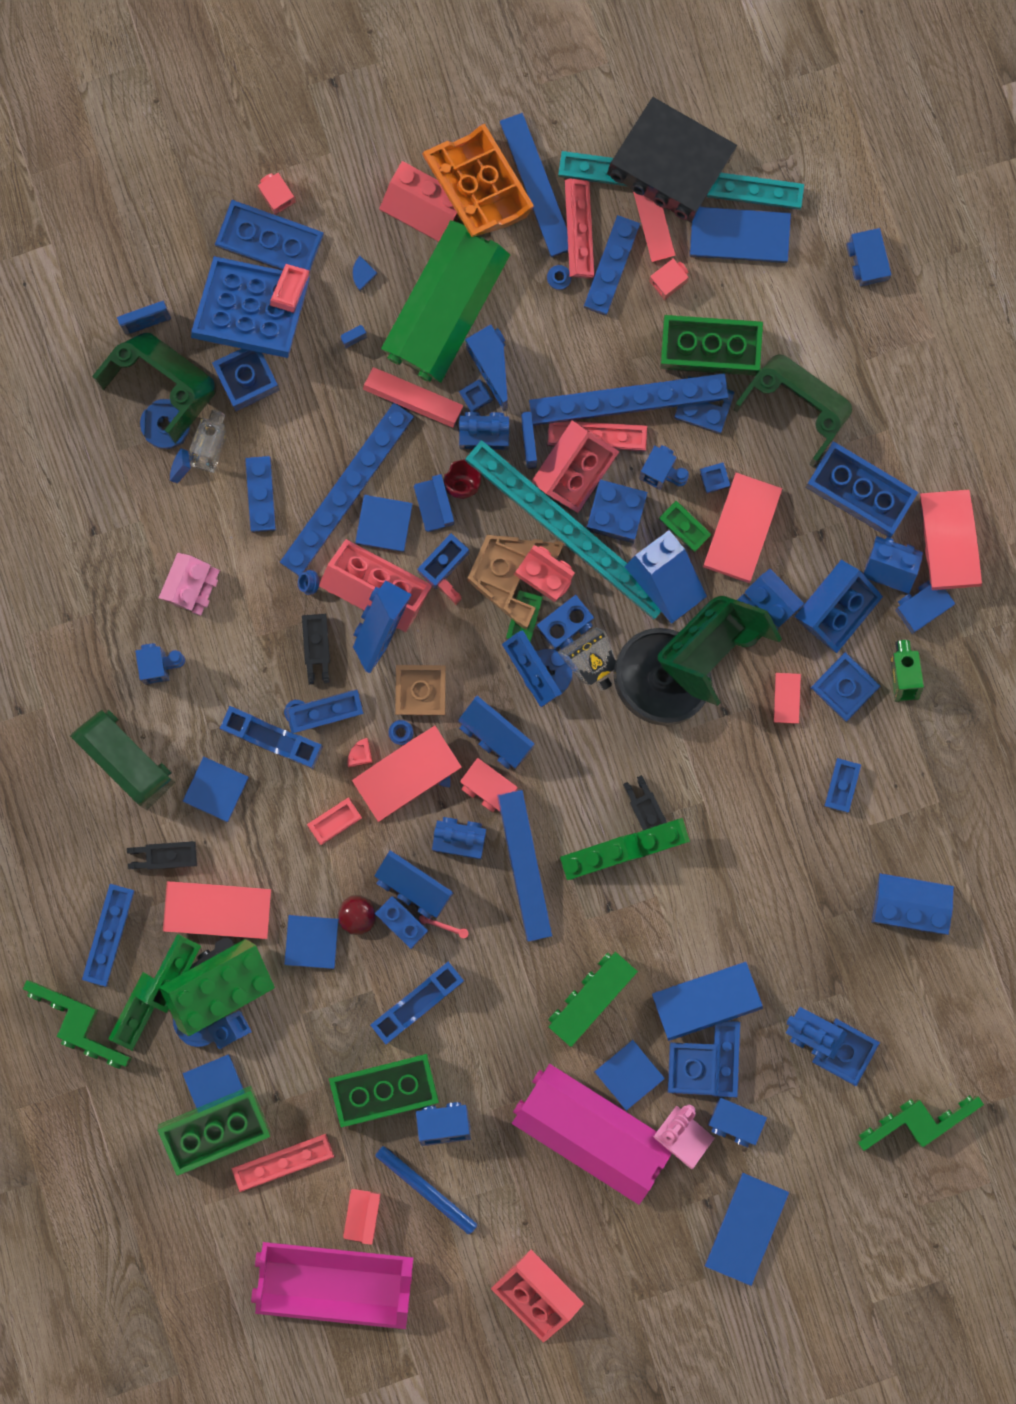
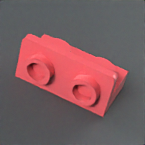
[514,545,575,602]

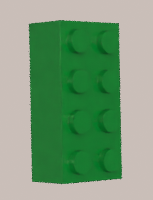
[660,315,763,376]
[159,939,275,1037]
[548,951,638,1047]
[329,1054,439,1128]
[157,1086,270,1176]

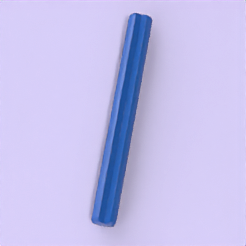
[375,1146,477,1235]

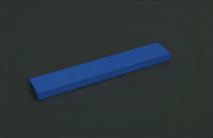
[500,112,568,258]
[497,790,552,942]

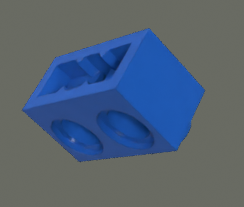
[537,595,594,650]
[375,896,429,949]

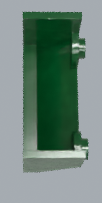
[92,333,216,444]
[734,354,852,467]
[658,596,782,706]
[70,709,175,810]

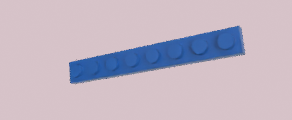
[529,374,728,426]
[280,403,414,576]

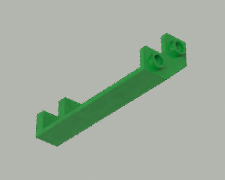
[381,220,510,383]

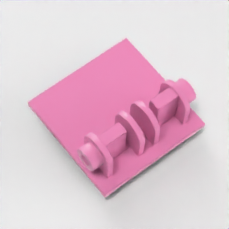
[653,1105,715,1169]

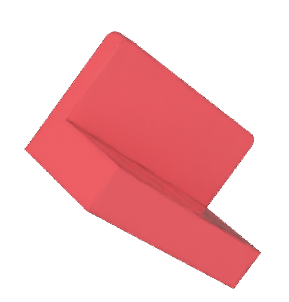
[343,1189,381,1245]

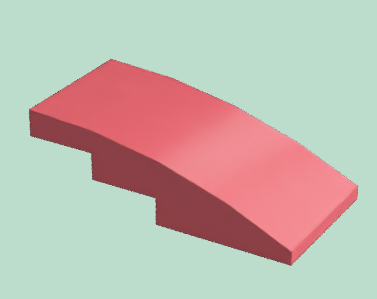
[703,473,782,583]
[920,490,982,590]
[352,726,462,822]
[163,881,271,939]

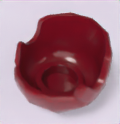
[444,459,481,499]
[338,895,376,935]

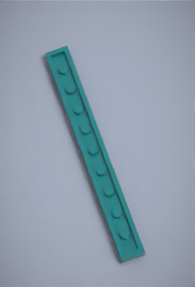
[558,151,804,210]
[465,440,661,620]

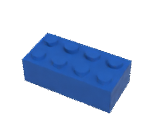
[805,441,918,538]

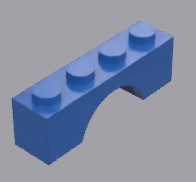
[220,706,323,769]
[370,961,464,1044]

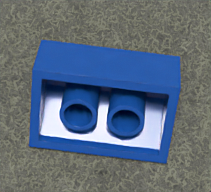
[795,560,883,653]
[353,580,412,673]
[458,696,535,770]
[374,850,454,919]
[871,873,954,935]

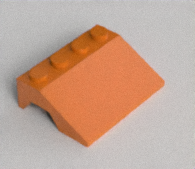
[422,124,534,237]

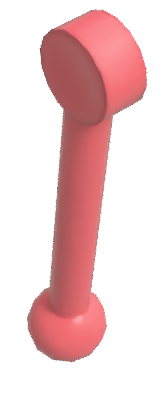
[419,915,469,938]

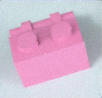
[159,553,220,616]

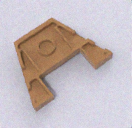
[467,535,564,630]

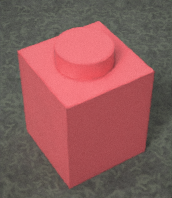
[258,173,296,215]
[649,258,689,300]

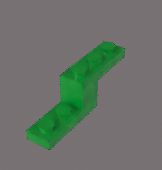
[560,818,690,881]
[108,934,201,1051]
[23,980,132,1069]
[856,1095,984,1151]

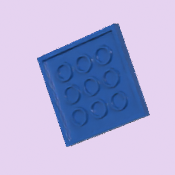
[191,256,310,358]

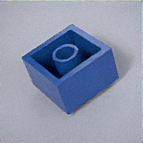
[212,348,280,412]
[587,479,648,544]

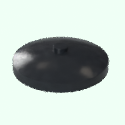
[614,628,712,726]

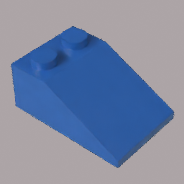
[465,324,508,411]
[624,530,707,624]

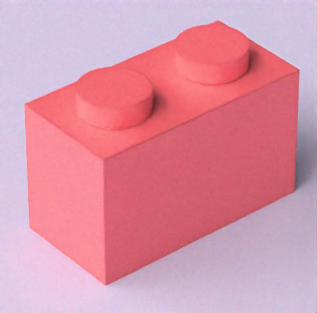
[460,758,518,813]

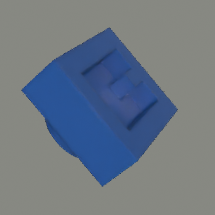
[208,1010,252,1049]

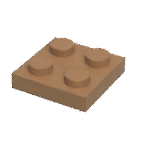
[395,665,446,716]

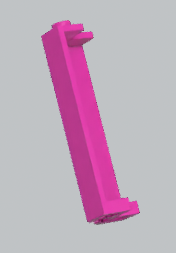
[512,1063,672,1205]
[251,1242,413,1329]

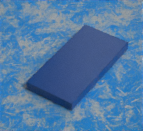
[215,200,324,273]
[690,207,791,263]
[652,962,763,1041]
[704,1172,789,1286]

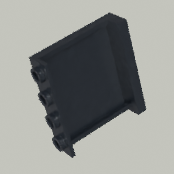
[607,97,737,223]

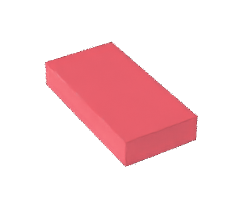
[270,264,309,312]
[774,673,801,724]
[307,797,362,845]

